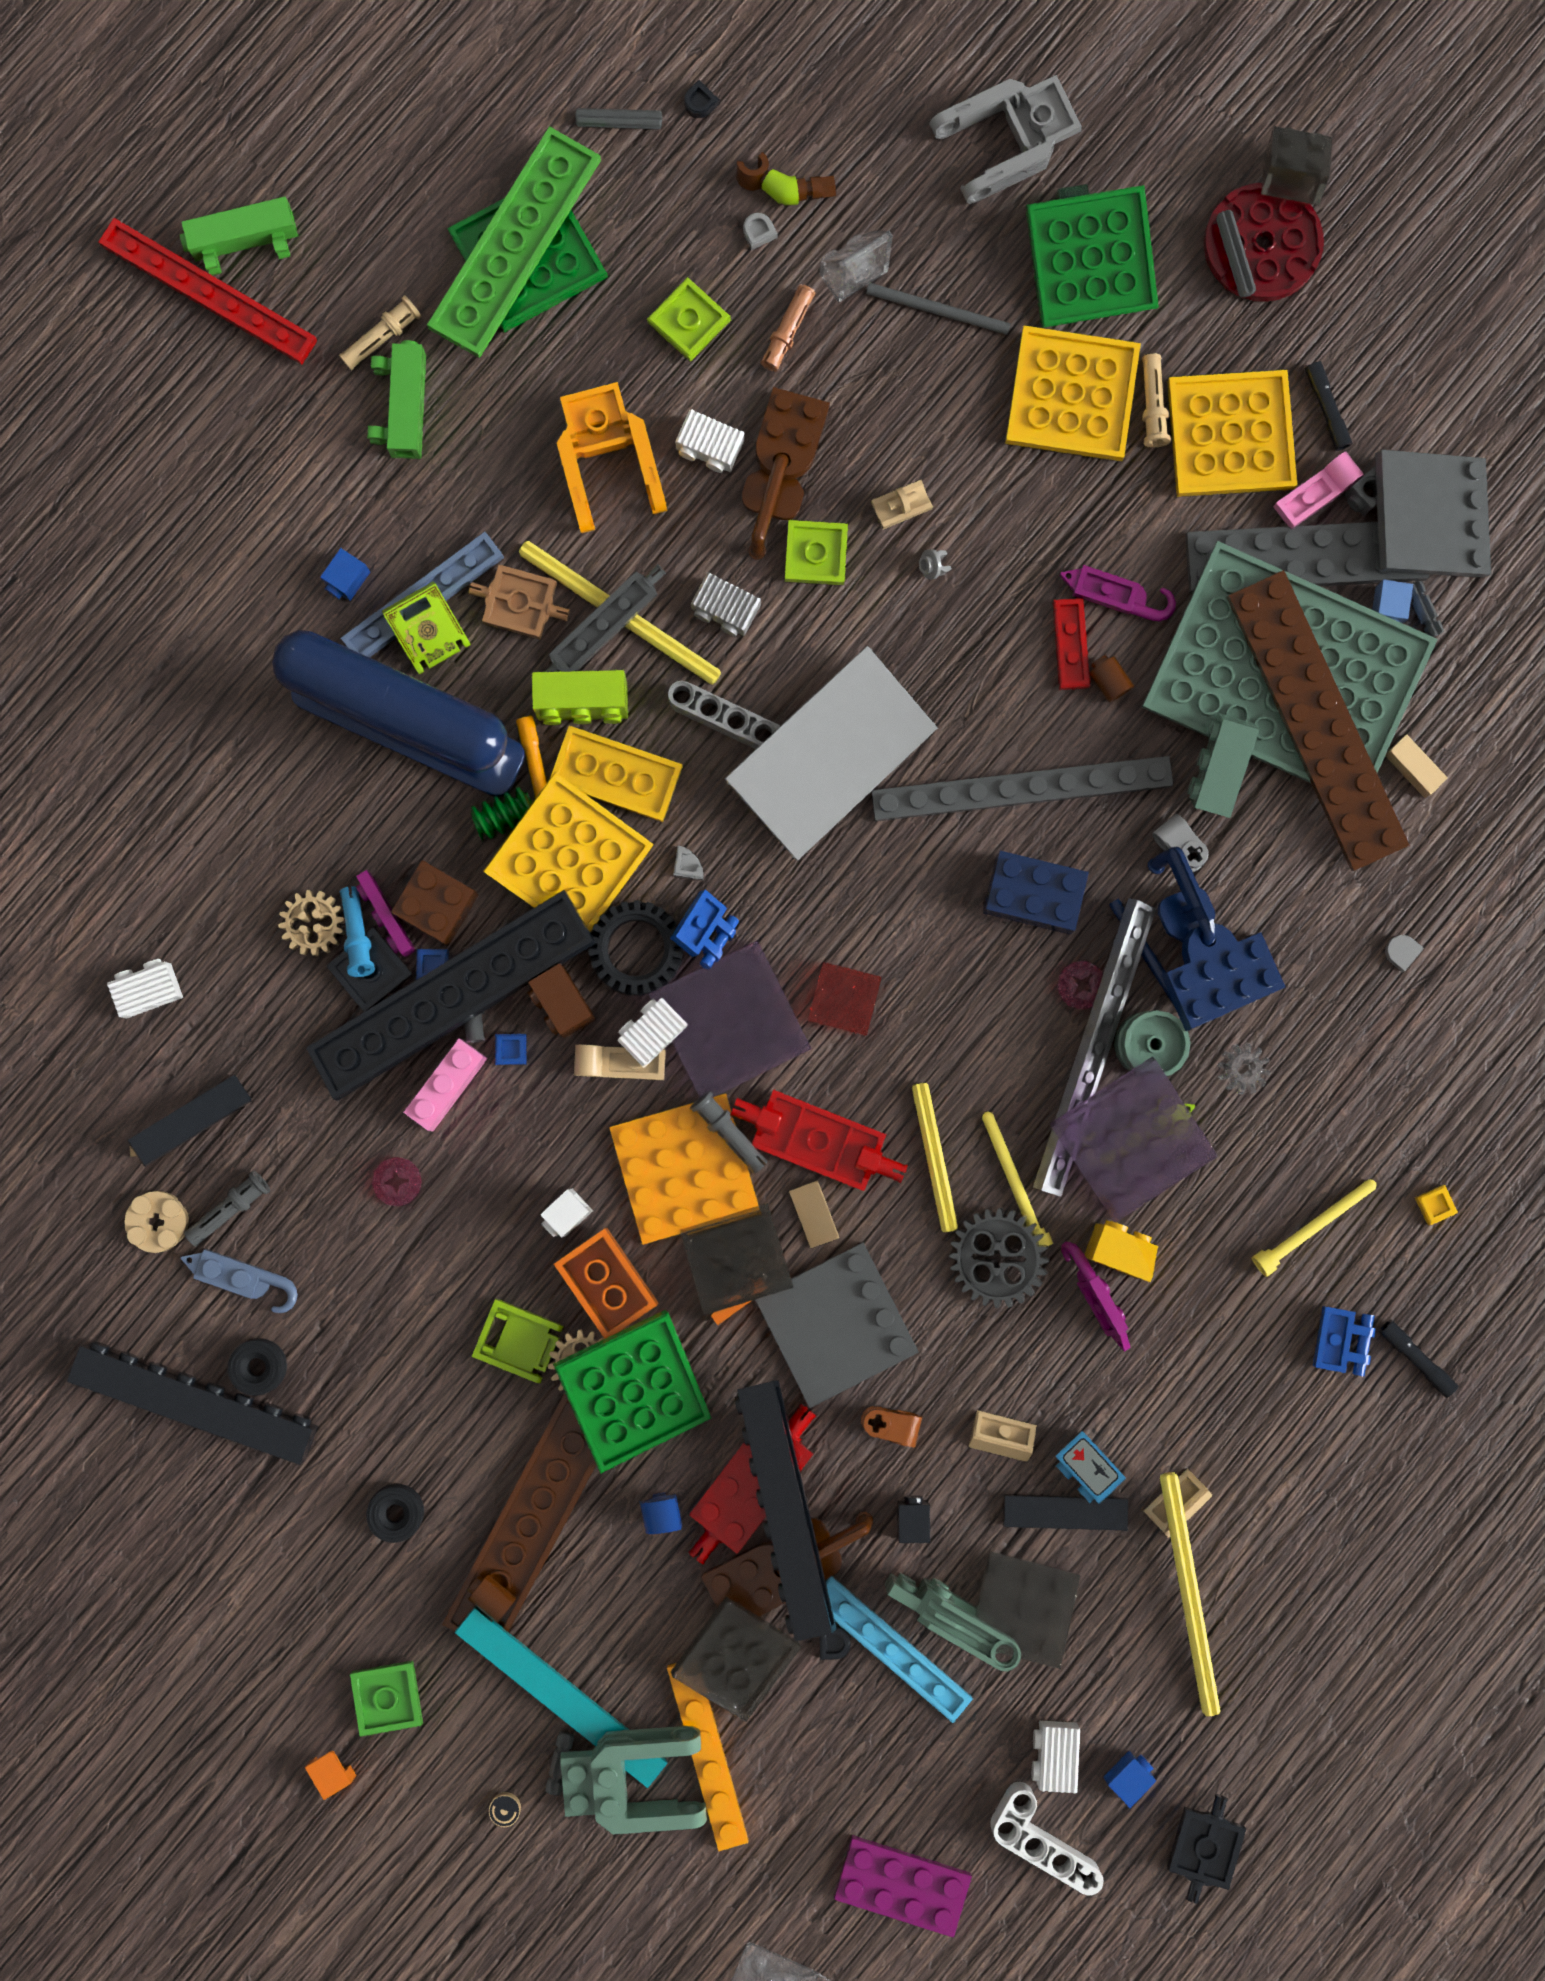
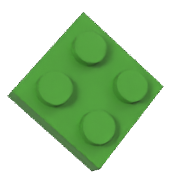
[350,1661,423,1737]

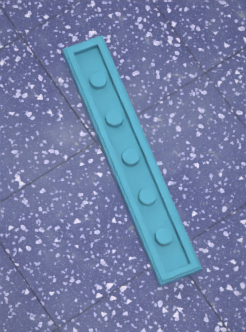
[826,1576,973,1723]

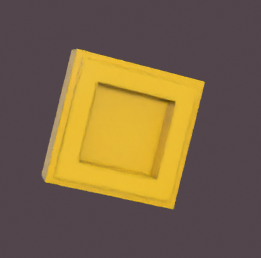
[1415,1185,1458,1225]

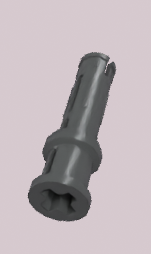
[690,1090,768,1174]
[184,1170,270,1247]

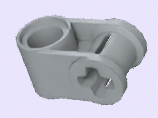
[1152,814,1209,872]

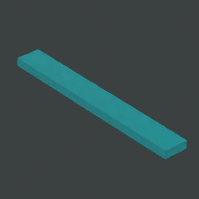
[455,1606,668,1788]

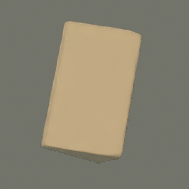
[1385,734,1448,798]
[789,1180,839,1248]
[969,1410,1037,1461]
[1144,1468,1212,1538]

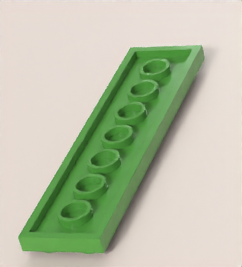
[427,126,601,358]

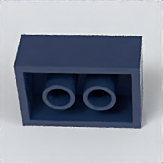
[983,851,1089,934]

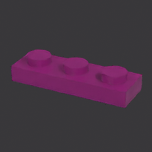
[356,870,416,957]

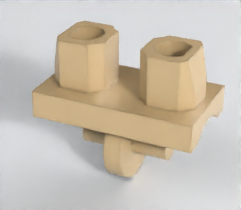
[871,480,933,530]

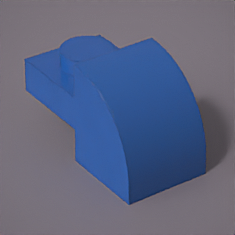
[640,1492,682,1534]

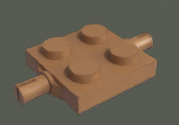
[469,565,570,640]

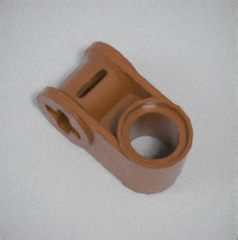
[861,1406,922,1447]

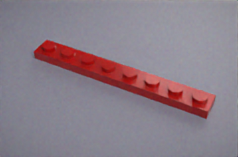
[98,218,317,365]

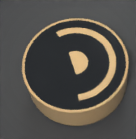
[489,1792,521,1827]

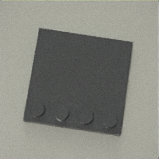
[1375,450,1491,578]
[755,1242,919,1408]

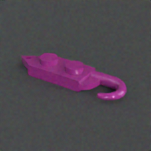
[1059,565,1176,622]
[1061,1241,1131,1352]

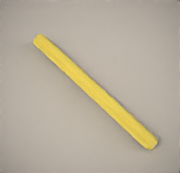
[519,541,721,685]
[1160,1472,1220,1716]

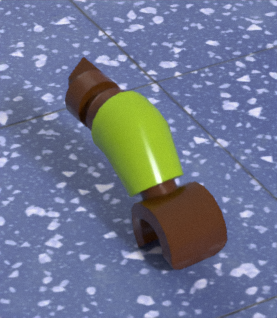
[736,152,836,205]

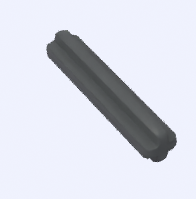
[575,108,662,129]
[1216,210,1256,297]

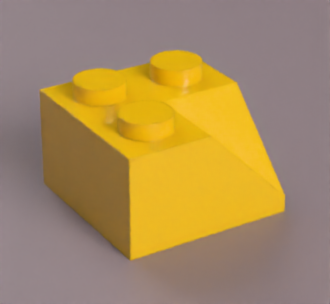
[1085,1220,1158,1282]

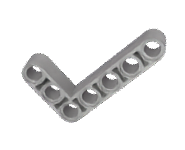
[668,681,780,749]

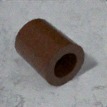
[1089,655,1134,703]
[467,1574,516,1623]

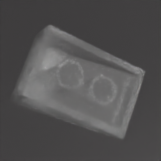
[819,231,893,303]

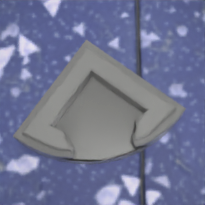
[673,846,704,881]

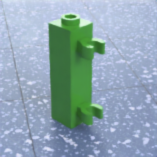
[180,196,299,276]
[367,340,426,459]

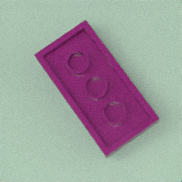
[834,1835,972,1938]

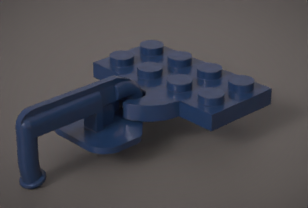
[1148,846,1285,1031]

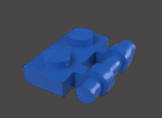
[670,889,739,970]
[1313,1306,1376,1376]

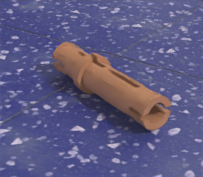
[761,284,815,372]

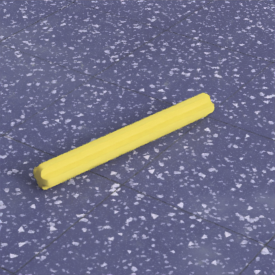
[912,1083,958,1232]

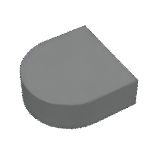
[743,213,778,250]
[1385,935,1424,972]

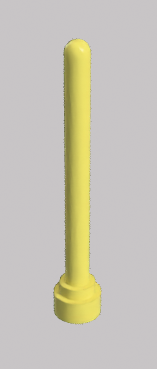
[982,1112,1054,1246]
[1252,1179,1376,1277]

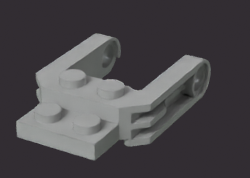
[929,75,1082,204]

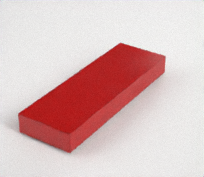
[1052,598,1090,690]

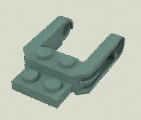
[885,1573,1021,1671]
[560,1726,707,1834]

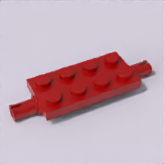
[730,1090,908,1191]
[688,1404,816,1565]

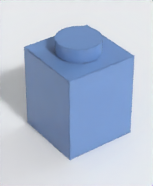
[1372,579,1413,623]

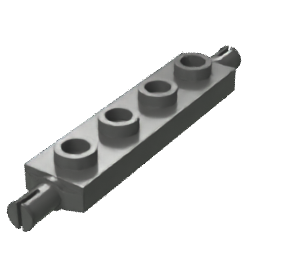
[545,564,666,672]

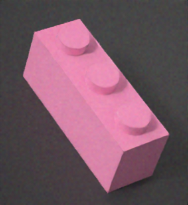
[403,1039,488,1131]

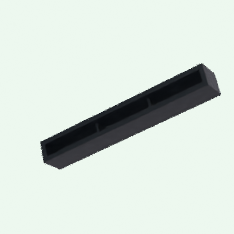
[67,1341,318,1465]
[735,1380,837,1642]

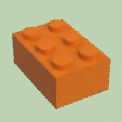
[554,1228,659,1339]

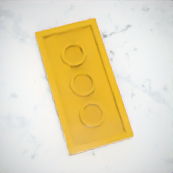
[550,725,683,822]

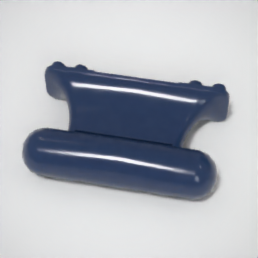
[272,630,525,797]

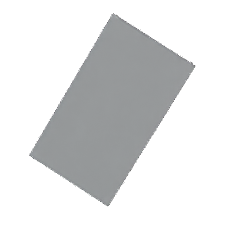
[724,646,938,861]

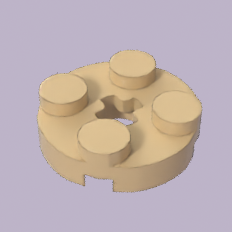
[125,1191,189,1253]

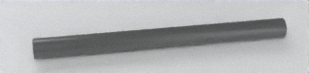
[866,282,1011,335]

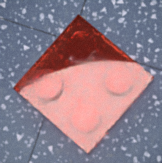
[808,962,882,1036]

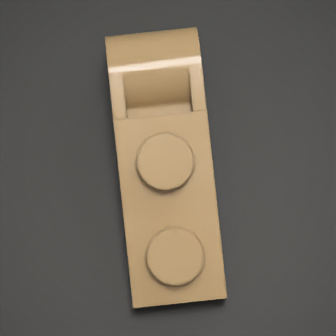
[574,1045,666,1080]

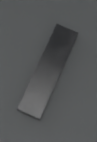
[128,1075,252,1167]
[1003,1494,1128,1531]

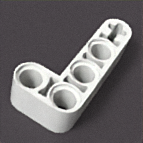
[990,1782,1103,1895]

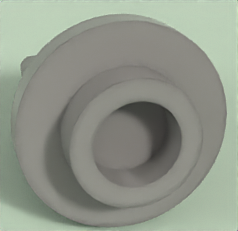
[919,549,951,580]

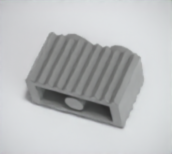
[691,572,761,637]

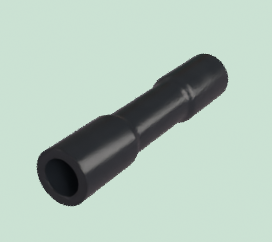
[1305,361,1353,451]
[1379,1319,1459,1398]

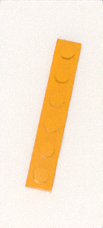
[667,1657,749,1851]

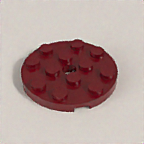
[1204,183,1324,302]

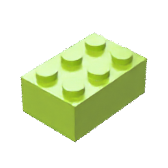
[532,670,628,725]

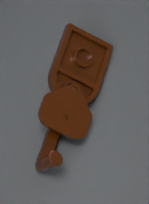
[742,387,830,560]
[701,1512,873,1632]

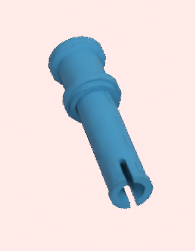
[340,886,375,977]

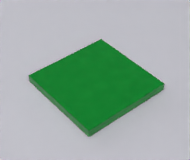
[1025,185,1159,328]
[447,198,608,333]
[553,1309,712,1473]

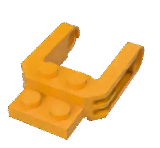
[557,382,667,533]

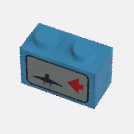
[1056,1431,1126,1504]

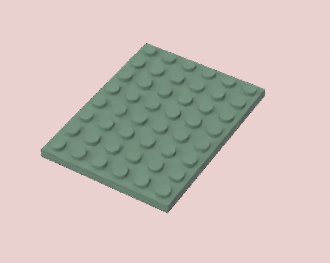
[1142,541,1438,784]

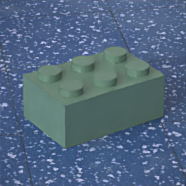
[1187,713,1259,818]

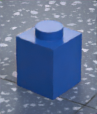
[320,548,370,601]
[1103,1751,1156,1808]

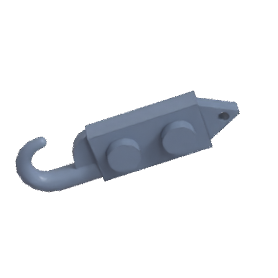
[181,1249,298,1314]

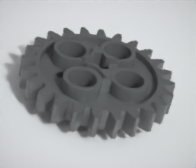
[949,1208,1050,1308]

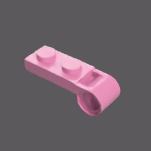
[1273,452,1364,529]

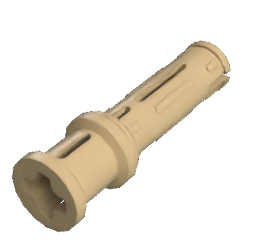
[339,295,422,371]
[1142,354,1171,447]

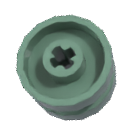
[1114,1010,1191,1078]

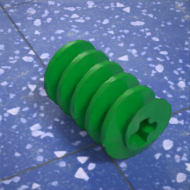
[471,787,532,842]

